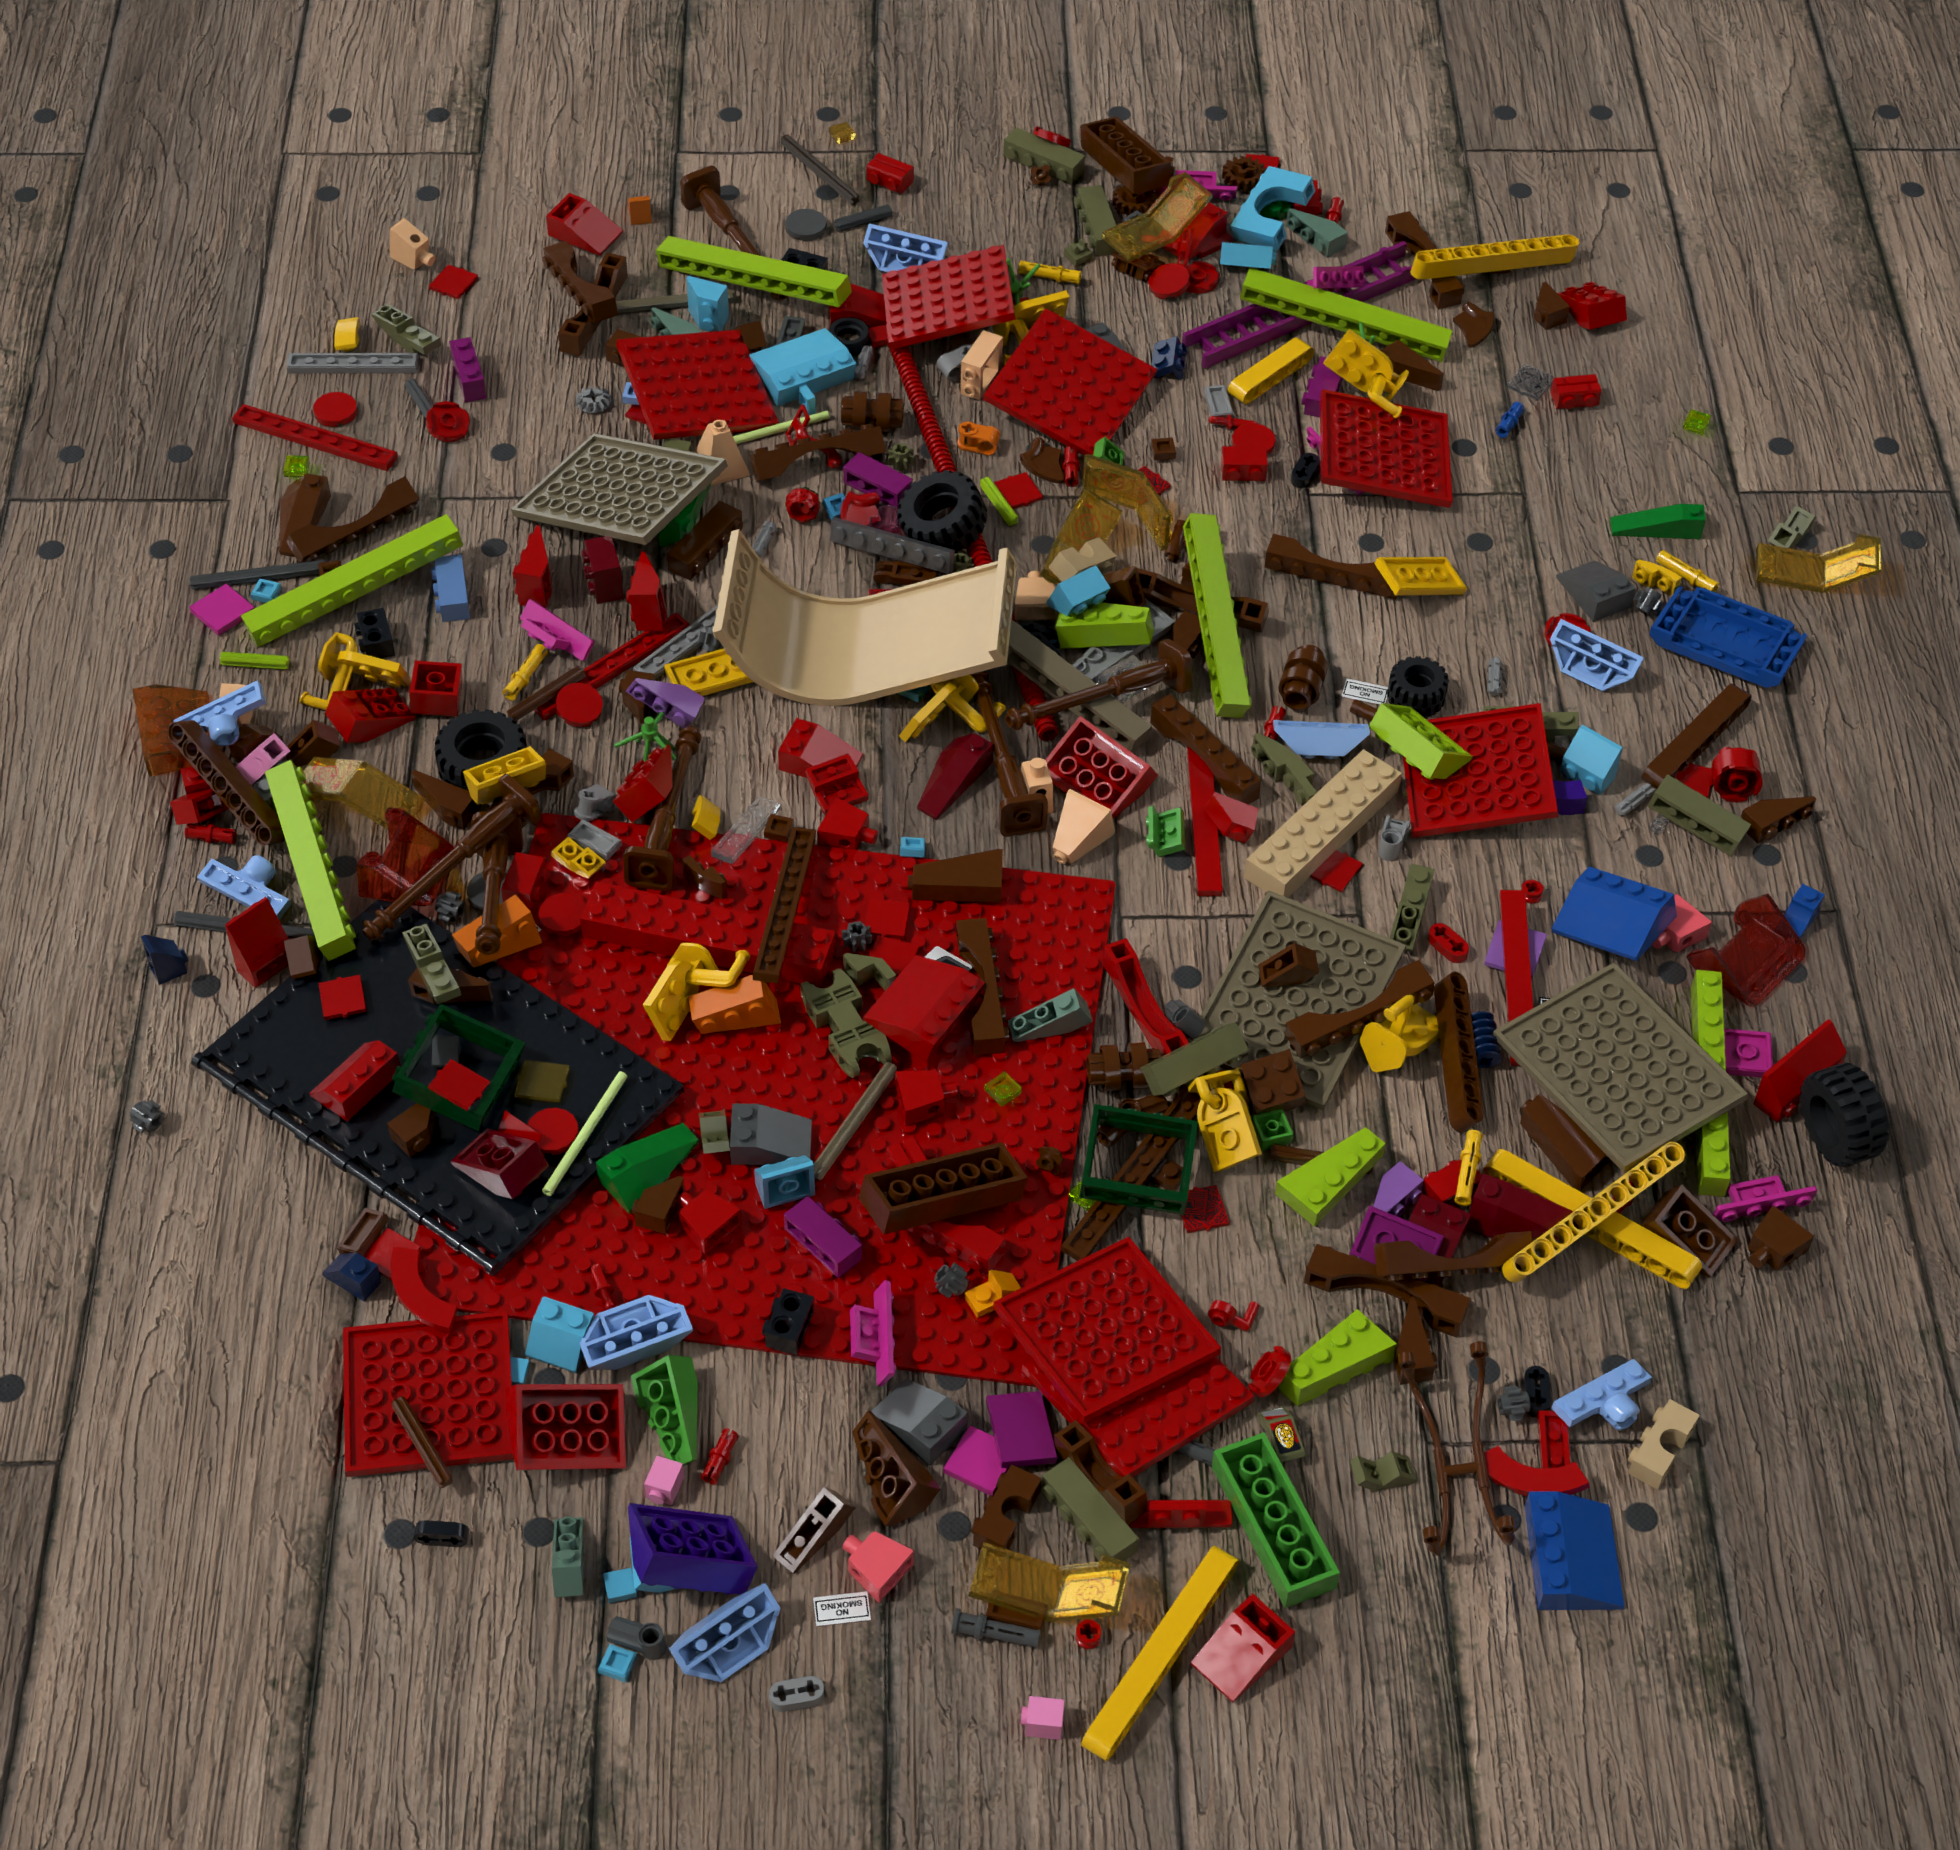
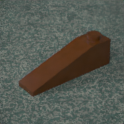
[279,473,331,557]
[852,1411,941,1527]

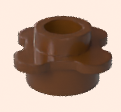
[1030,165,1051,186]
[1036,1147,1063,1175]

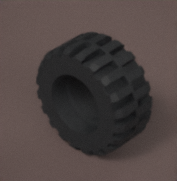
[897,470,988,554]
[434,709,527,791]
[1800,1062,1889,1167]

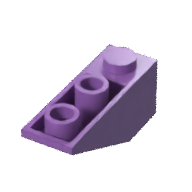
[626,678,705,728]
[1373,1161,1424,1217]

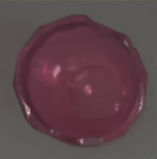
[869,505,902,534]

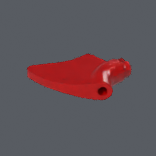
[840,491,881,526]

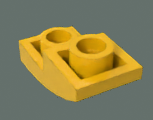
[334,317,361,352]
[1632,559,1682,596]
[691,795,721,840]
[551,836,606,879]

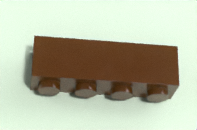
[667,501,743,580]

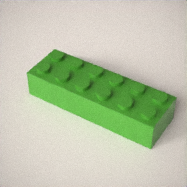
[1211,1432,1340,1609]

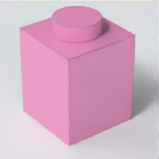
[644,1456,684,1506]
[1021,1696,1065,1740]

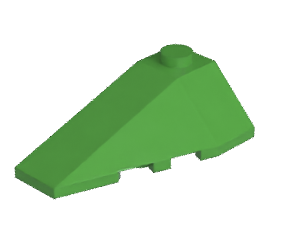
[631,1355,698,1467]

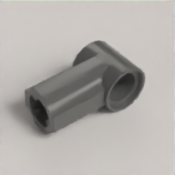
[1164,999,1205,1038]
[606,1616,667,1660]

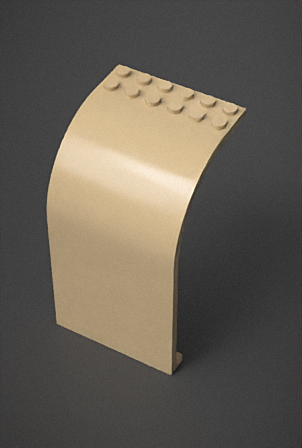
[713,529,1017,706]

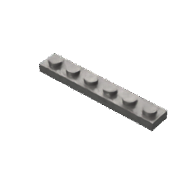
[830,517,955,574]

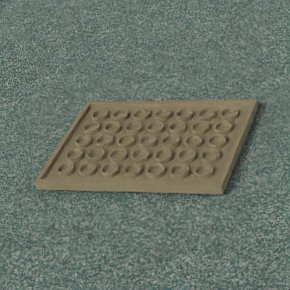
[511,433,728,545]
[1187,890,1406,1110]
[1493,963,1748,1173]

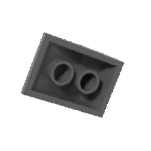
[1556,561,1636,622]
[730,1104,812,1165]
[871,1378,968,1465]

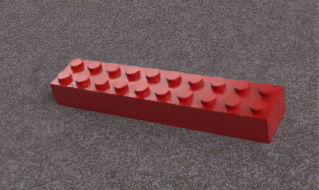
[580,881,836,988]

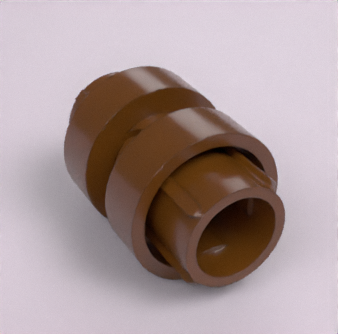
[841,391,904,433]
[1278,645,1328,710]
[1086,1042,1161,1092]

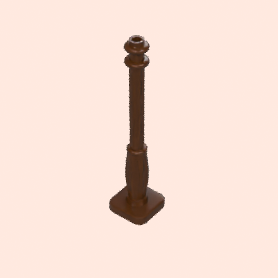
[680,166,788,301]
[1005,639,1192,730]
[970,671,1048,837]
[623,726,702,891]
[362,773,542,941]
[471,811,524,955]

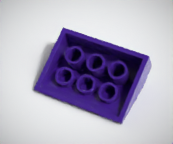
[628,1503,758,1595]

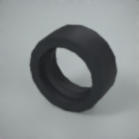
[829,317,869,356]

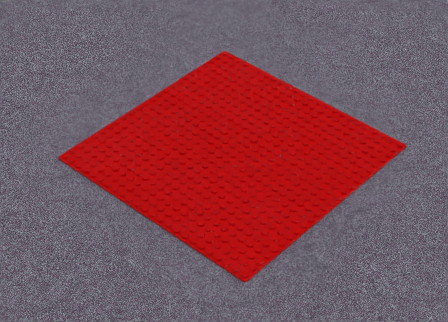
[398,813,1116,1387]

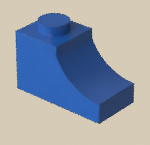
[1775,884,1825,944]

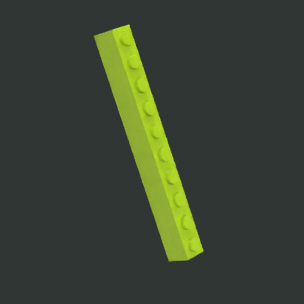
[656,236,852,307]
[1239,267,1453,362]
[1183,513,1251,718]
[241,514,463,647]
[265,760,356,961]
[1691,970,1730,1197]

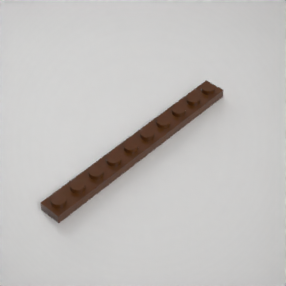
[753,827,816,983]
[1061,1071,1218,1261]

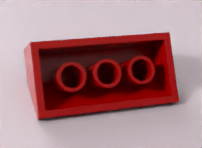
[1753,1019,1847,1123]

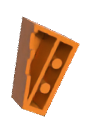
[452,895,542,968]
[688,975,781,1034]

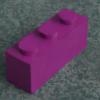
[449,337,486,403]
[1301,356,1343,418]
[843,452,913,510]
[784,1196,862,1278]

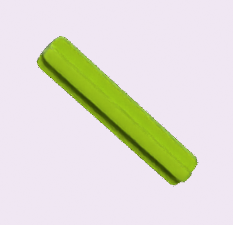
[980,477,1018,526]
[220,651,290,670]

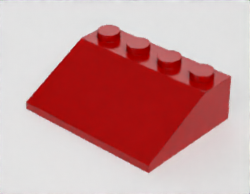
[1045,716,1158,819]
[863,955,985,1062]
[506,1384,626,1470]

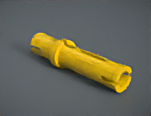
[1018,260,1082,285]
[1656,550,1720,592]
[502,644,548,701]
[1454,1130,1483,1206]

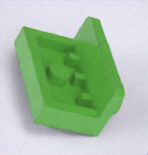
[1146,806,1185,857]

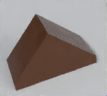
[284,935,321,979]

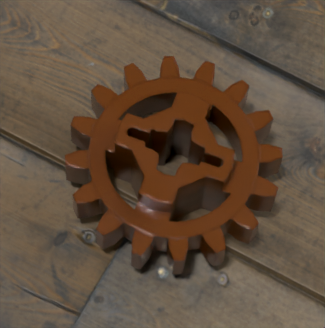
[1222,156,1266,192]
[1112,184,1157,215]

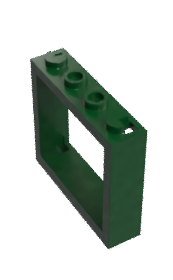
[392,1004,525,1131]
[1079,1104,1198,1215]

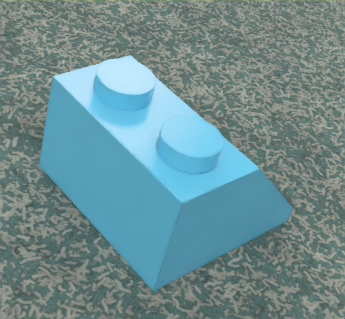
[686,276,729,332]
[1046,565,1110,616]
[1560,724,1623,795]
[754,1155,815,1209]
[525,1296,595,1373]

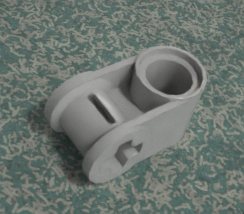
[936,344,972,381]
[574,784,617,821]
[1378,815,1411,861]

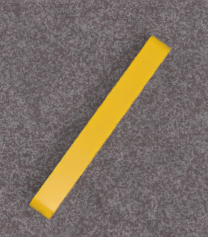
[1410,234,1579,280]
[1502,1142,1685,1283]
[1483,1149,1702,1289]
[1081,1545,1239,1762]

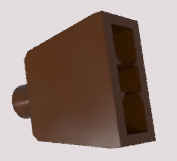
[1748,1205,1814,1270]

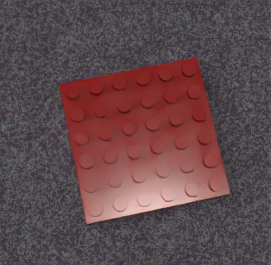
[882,245,1016,350]
[983,308,1157,460]
[616,330,779,440]
[1319,389,1453,508]
[1402,703,1558,838]
[993,1237,1221,1424]
[343,1311,514,1477]
[1022,1357,1255,1478]

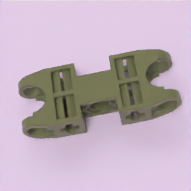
[800,969,892,1078]

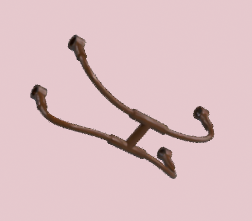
[1398,1341,1516,1556]

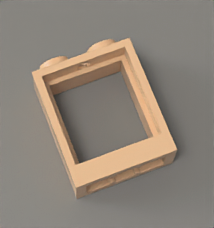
[961,330,1003,400]

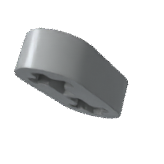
[769,1676,824,1712]

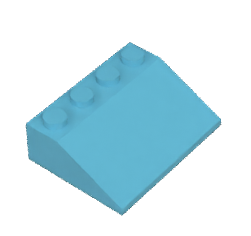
[749,328,856,406]

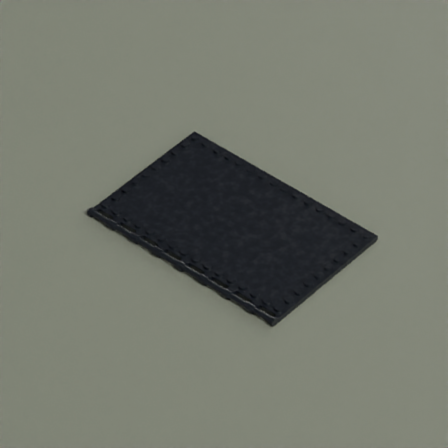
[191,891,684,1276]

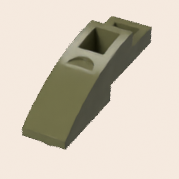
[372,304,442,355]
[1483,706,1579,742]
[1251,733,1317,806]
[1390,863,1435,952]
[402,924,461,1005]

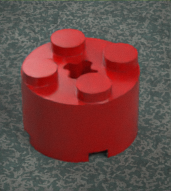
[1711,747,1763,802]

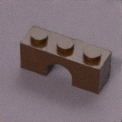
[971,1464,1042,1559]

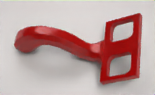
[1140,228,1194,267]
[786,404,842,468]

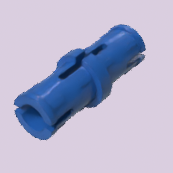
[1495,402,1525,438]

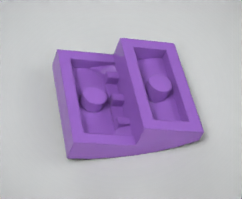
[1484,920,1547,979]

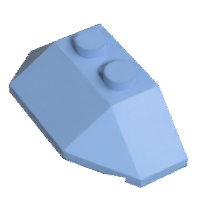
[863,223,948,273]
[1550,619,1644,692]
[1273,720,1370,759]
[579,1295,693,1370]
[669,1583,780,1682]

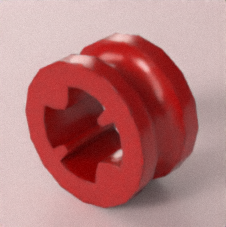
[1521,880,1544,904]
[1075,1619,1102,1650]

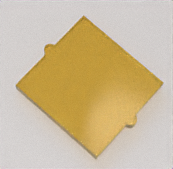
[514,1060,570,1102]

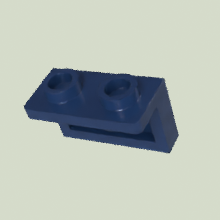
[1151,336,1188,380]

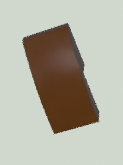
[682,855,728,899]

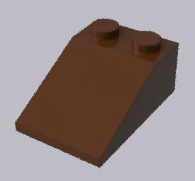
[1640,1184,1738,1278]

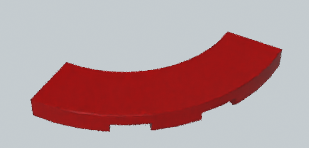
[390,1246,458,1333]
[1484,1445,1590,1496]

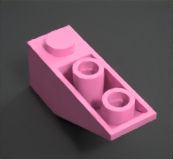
[236,733,290,786]

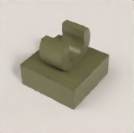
[1064,238,1093,267]

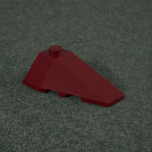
[917,733,994,820]
[1467,1173,1579,1242]

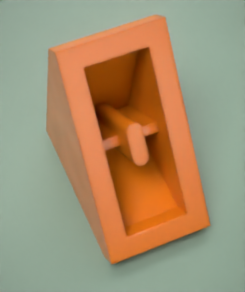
[627,196,652,225]

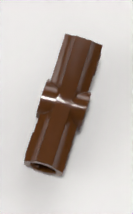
[1097,1094,1169,1147]

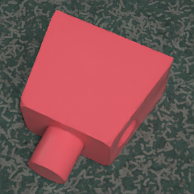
[1652,894,1712,952]
[842,1532,914,1603]

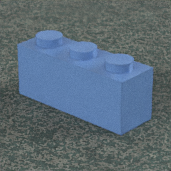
[431,554,470,622]

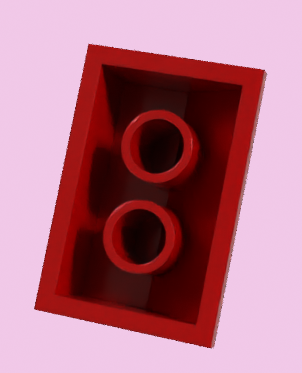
[310,1040,401,1122]

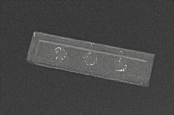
[711,796,780,864]

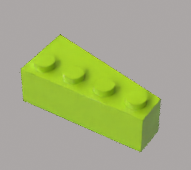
[1055,602,1154,649]
[1275,1127,1386,1227]
[1278,1309,1397,1406]

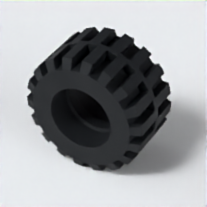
[1387,656,1449,718]

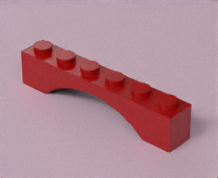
[1103,938,1189,1057]
[856,1162,1006,1275]

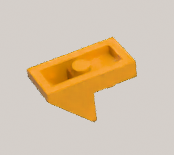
[964,1270,1021,1318]

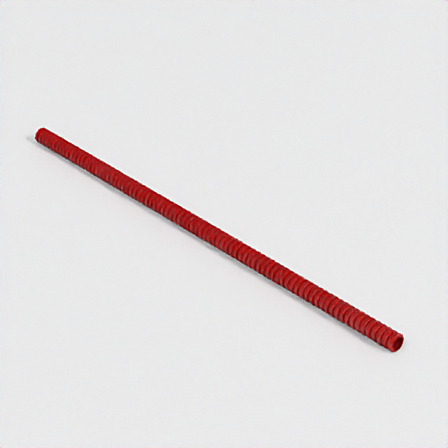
[886,335,1059,741]

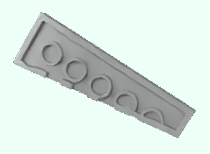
[1073,598,1176,683]

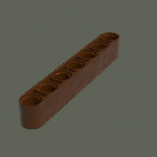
[1642,683,1752,789]
[167,720,285,846]
[1434,971,1484,1133]

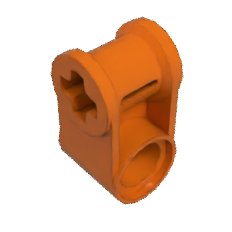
[957,421,1001,455]

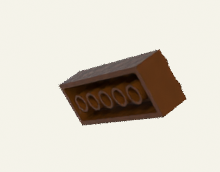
[1080,116,1171,195]
[859,1142,1028,1235]

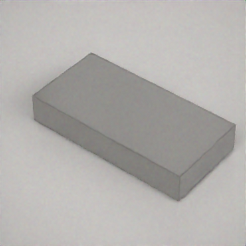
[1203,385,1234,418]
[568,819,622,861]

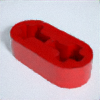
[1428,923,1469,963]

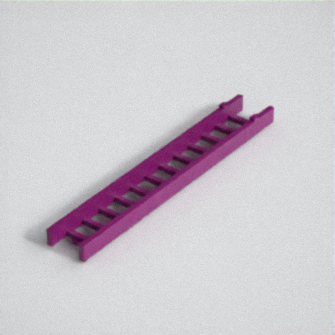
[1182,241,1417,369]

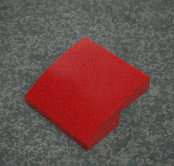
[805,753,869,815]

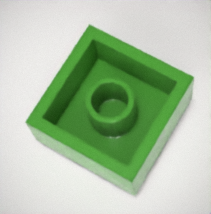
[1092,437,1124,477]
[1251,1109,1293,1151]

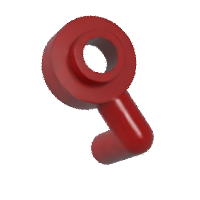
[1207,1300,1260,1331]

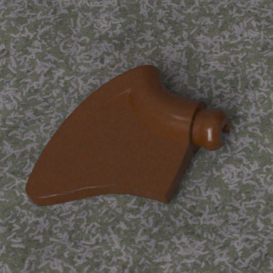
[1453,301,1494,348]
[1020,437,1064,484]

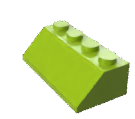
[1369,703,1473,780]

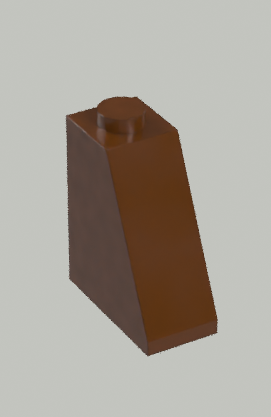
[1102,566,1146,607]

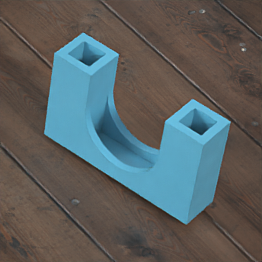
[1230,166,1315,251]
[1220,242,1277,269]

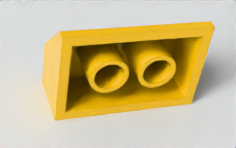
[463,746,546,805]

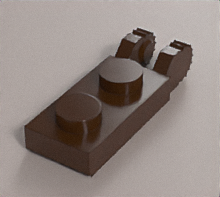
[873,560,939,585]

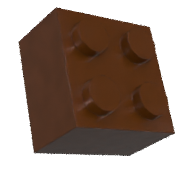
[1240,1049,1307,1115]

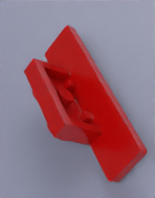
[1128,1500,1232,1528]

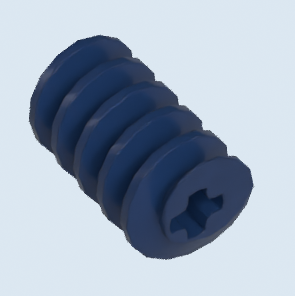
[1471,1011,1502,1069]

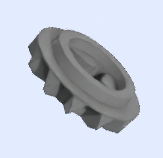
[576,386,611,413]

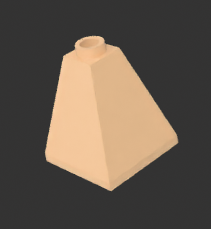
[695,420,750,486]
[1053,789,1115,864]

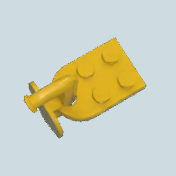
[992,290,1069,365]
[1323,329,1409,418]
[299,632,411,710]
[899,674,1006,742]
[643,943,751,1041]
[1360,995,1439,1072]
[1188,1067,1262,1172]

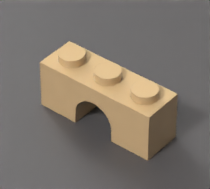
[1049,537,1117,582]
[1627,1399,1700,1490]

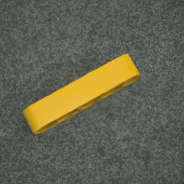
[1228,337,1315,404]

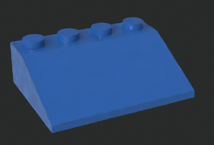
[1551,866,1677,961]
[1524,1491,1625,1610]

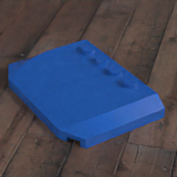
[1649,586,1807,688]

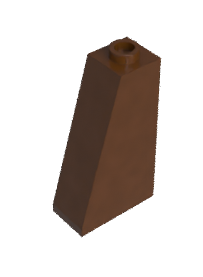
[908,849,1003,903]
[1520,1093,1611,1191]

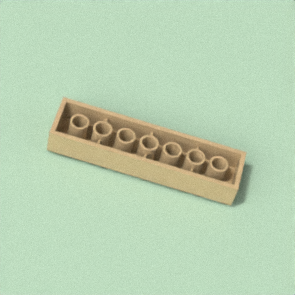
[1244,749,1402,898]

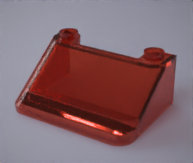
[356,807,455,907]
[1686,894,1806,1006]

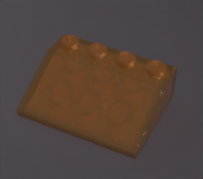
[132,684,218,776]

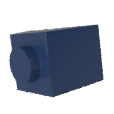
[141,935,188,985]
[322,1252,382,1301]

